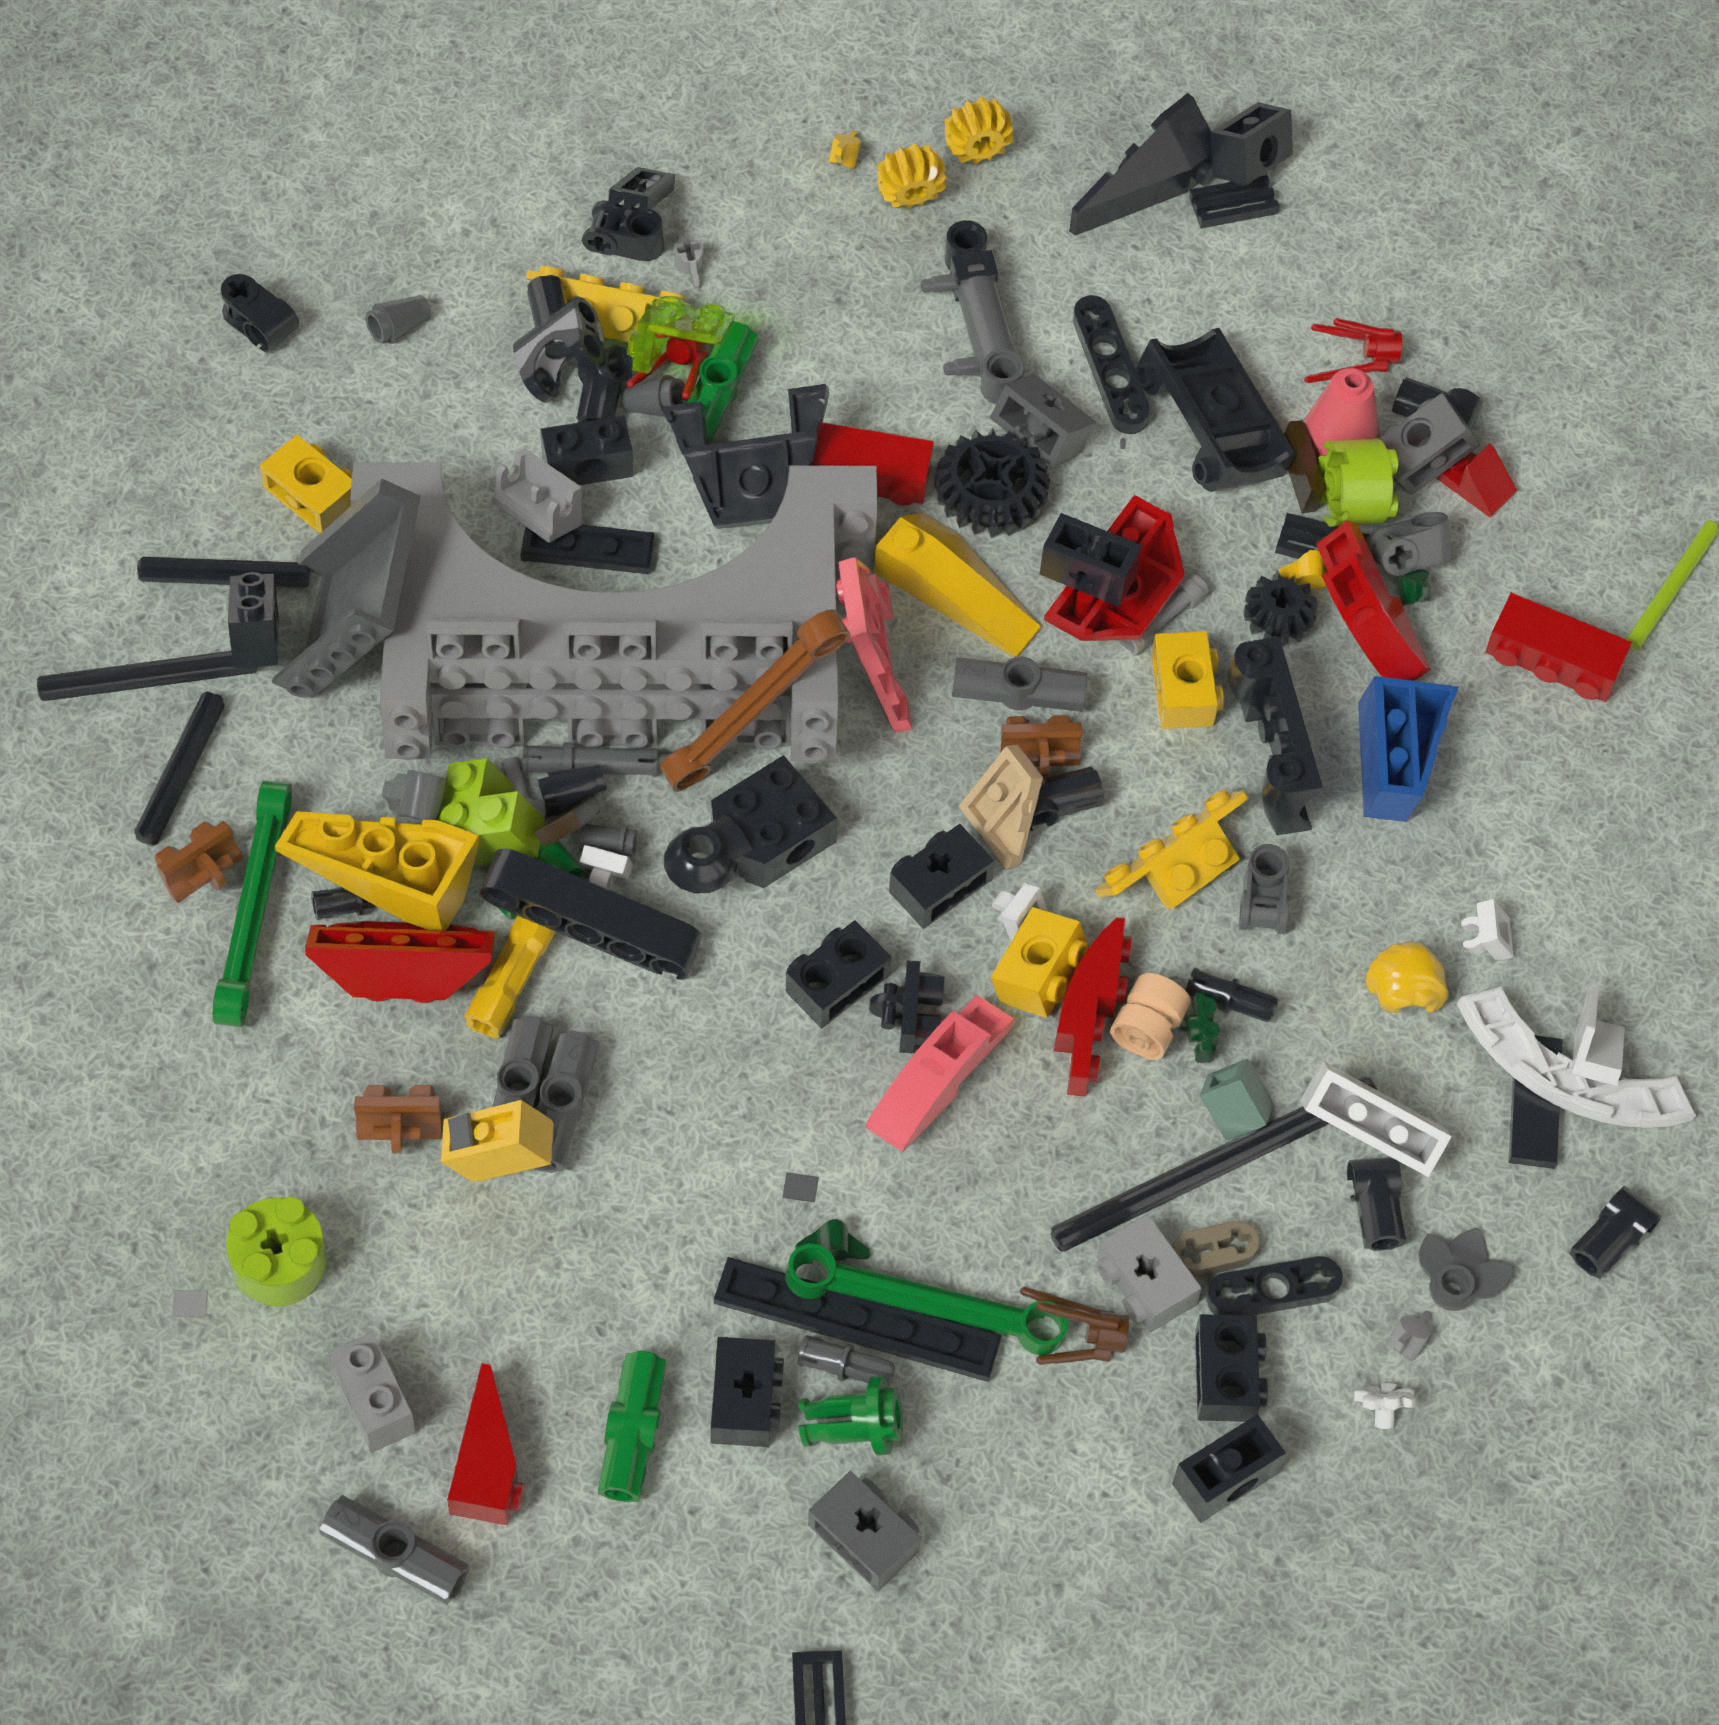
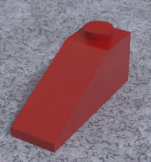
[447,1363,525,1525]

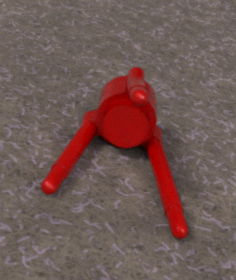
[1304,318,1402,383]
[627,320,709,400]

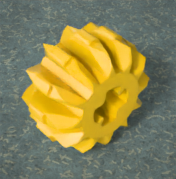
[944,96,1013,165]
[877,143,946,209]

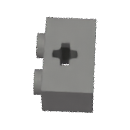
[1096,1213,1202,1333]
[328,1331,416,1453]

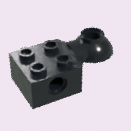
[664,755,837,894]

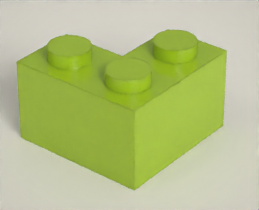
[438,758,545,866]

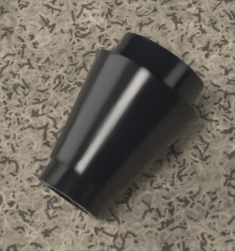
[538,765,607,814]

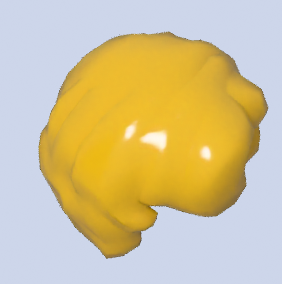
[1365,941,1449,1013]

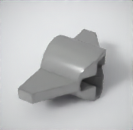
[675,234,703,289]
[1386,1310,1432,1362]

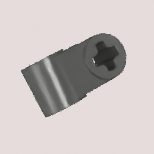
[1366,512,1453,576]
[1239,844,1289,935]

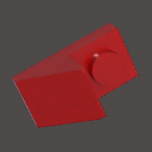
[1436,443,1517,518]

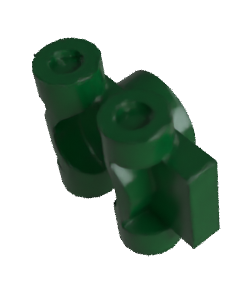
[1186,993,1220,1063]

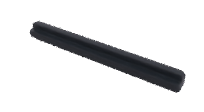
[37,651,258,701]

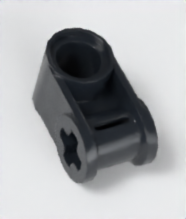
[582,200,664,261]
[220,274,299,353]

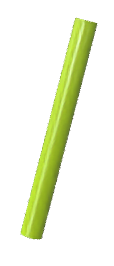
[1626,520,1719,651]

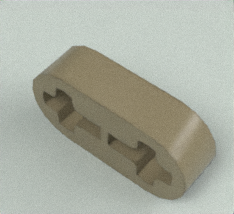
[1172,1221,1260,1278]

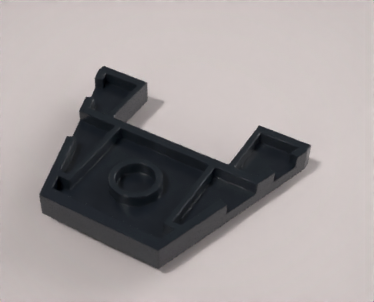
[663,384,829,529]

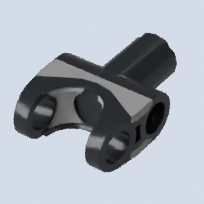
[513,275,605,403]

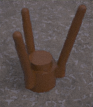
[1020,1287,1129,1365]

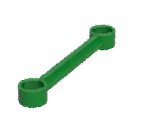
[212,780,292,1027]
[785,1243,1069,1355]

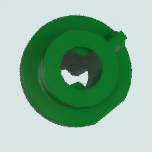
[798,1376,903,1456]

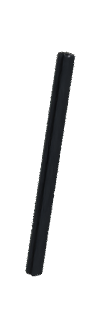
[1050,1077,1378,1252]

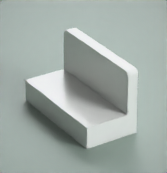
[1571,986,1625,1086]

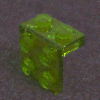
[628,296,735,373]

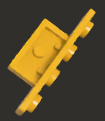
[526,265,694,346]
[1095,789,1249,909]

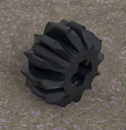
[1243,571,1318,647]

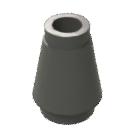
[365,295,431,343]
[622,375,688,417]

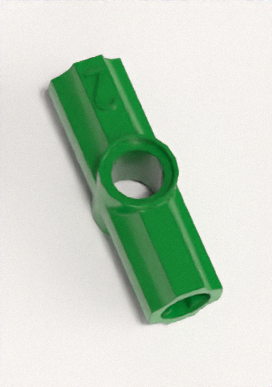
[688,321,758,441]
[598,1350,667,1503]

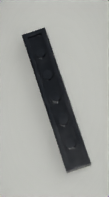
[714,1257,1002,1382]

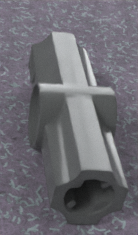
[952,656,1087,712]
[492,1015,553,1108]
[534,1030,599,1173]
[319,1495,470,1605]

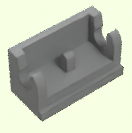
[492,448,582,543]

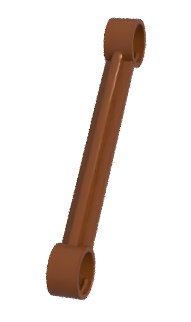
[660,609,850,792]

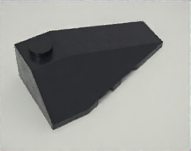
[1069,93,1213,236]

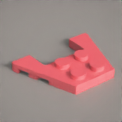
[835,557,912,732]

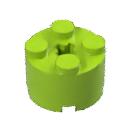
[1318,438,1398,527]
[226,1196,327,1307]

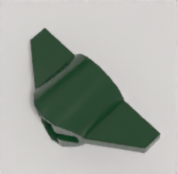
[1399,569,1430,606]
[795,1219,870,1260]

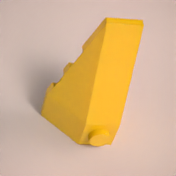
[874,512,1041,657]
[275,811,480,931]

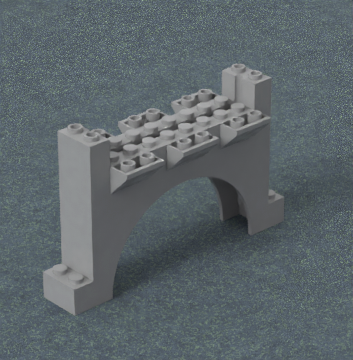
[350,462,877,762]

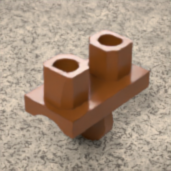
[1000,715,1082,777]
[154,821,244,903]
[354,1085,442,1154]

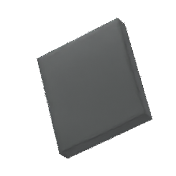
[448,1113,474,1151]
[782,1172,819,1203]

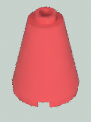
[1303,368,1380,461]

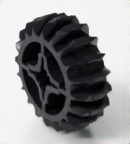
[934,427,1050,538]

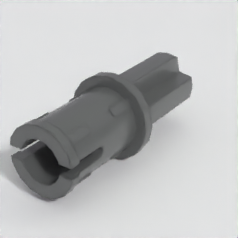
[797,1335,895,1387]

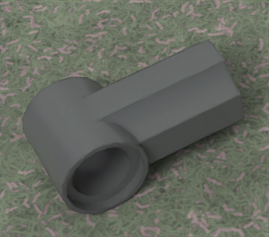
[382,770,447,820]

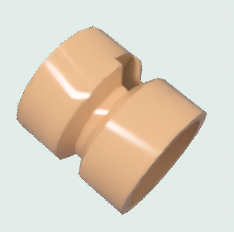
[1110,973,1191,1060]

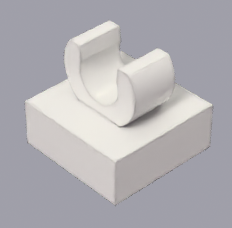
[580,845,633,890]
[991,883,1048,941]
[1461,899,1514,960]

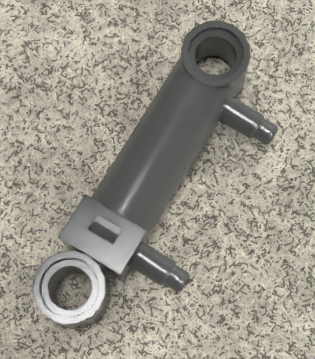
[921,220,1024,404]

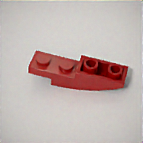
[1316,520,1431,681]
[1054,917,1132,1097]

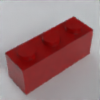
[813,422,934,506]
[1485,592,1632,702]

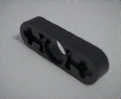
[1206,1256,1343,1316]

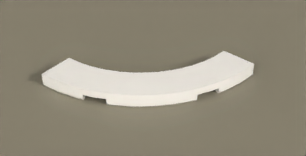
[1457,987,1696,1128]

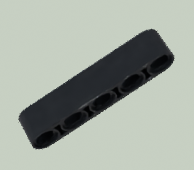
[480,848,702,980]

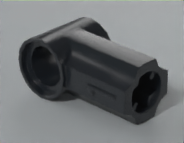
[576,345,634,422]
[1391,377,1482,431]
[1029,766,1104,832]
[1347,1157,1406,1251]
[1569,1186,1662,1279]

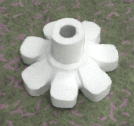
[1354,1382,1415,1429]

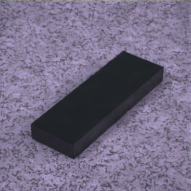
[520,525,655,574]
[1508,1035,1563,1169]

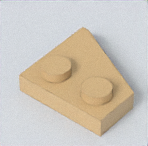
[958,745,1043,870]

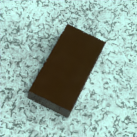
[1284,420,1326,514]
[535,795,602,847]

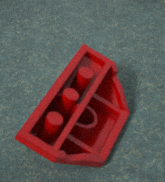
[1044,494,1185,641]
[305,921,495,1003]

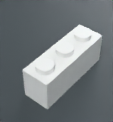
[1300,1061,1452,1177]

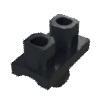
[869,960,945,1054]

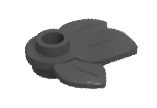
[1419,1228,1513,1311]

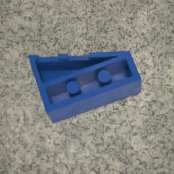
[1358,676,1459,822]

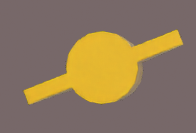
[828,130,861,170]
[1278,550,1328,589]

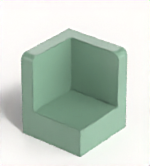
[1200,1058,1273,1140]

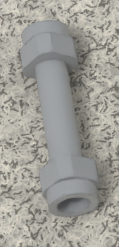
[1119,574,1209,655]

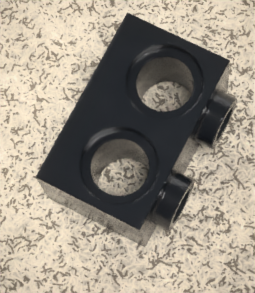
[228,572,279,668]
[785,920,891,1029]
[1195,1314,1268,1422]

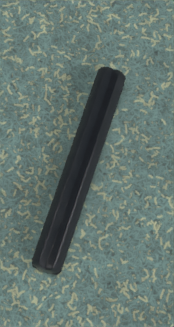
[137,556,311,588]
[134,691,224,846]

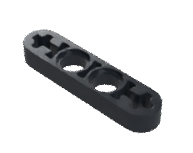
[1073,295,1150,434]

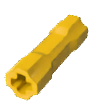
[464,916,555,1039]

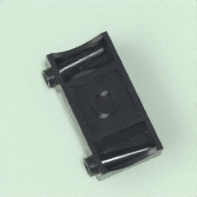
[1135,328,1296,492]
[1228,636,1323,835]

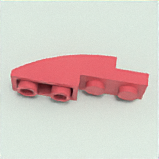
[865,995,1014,1152]

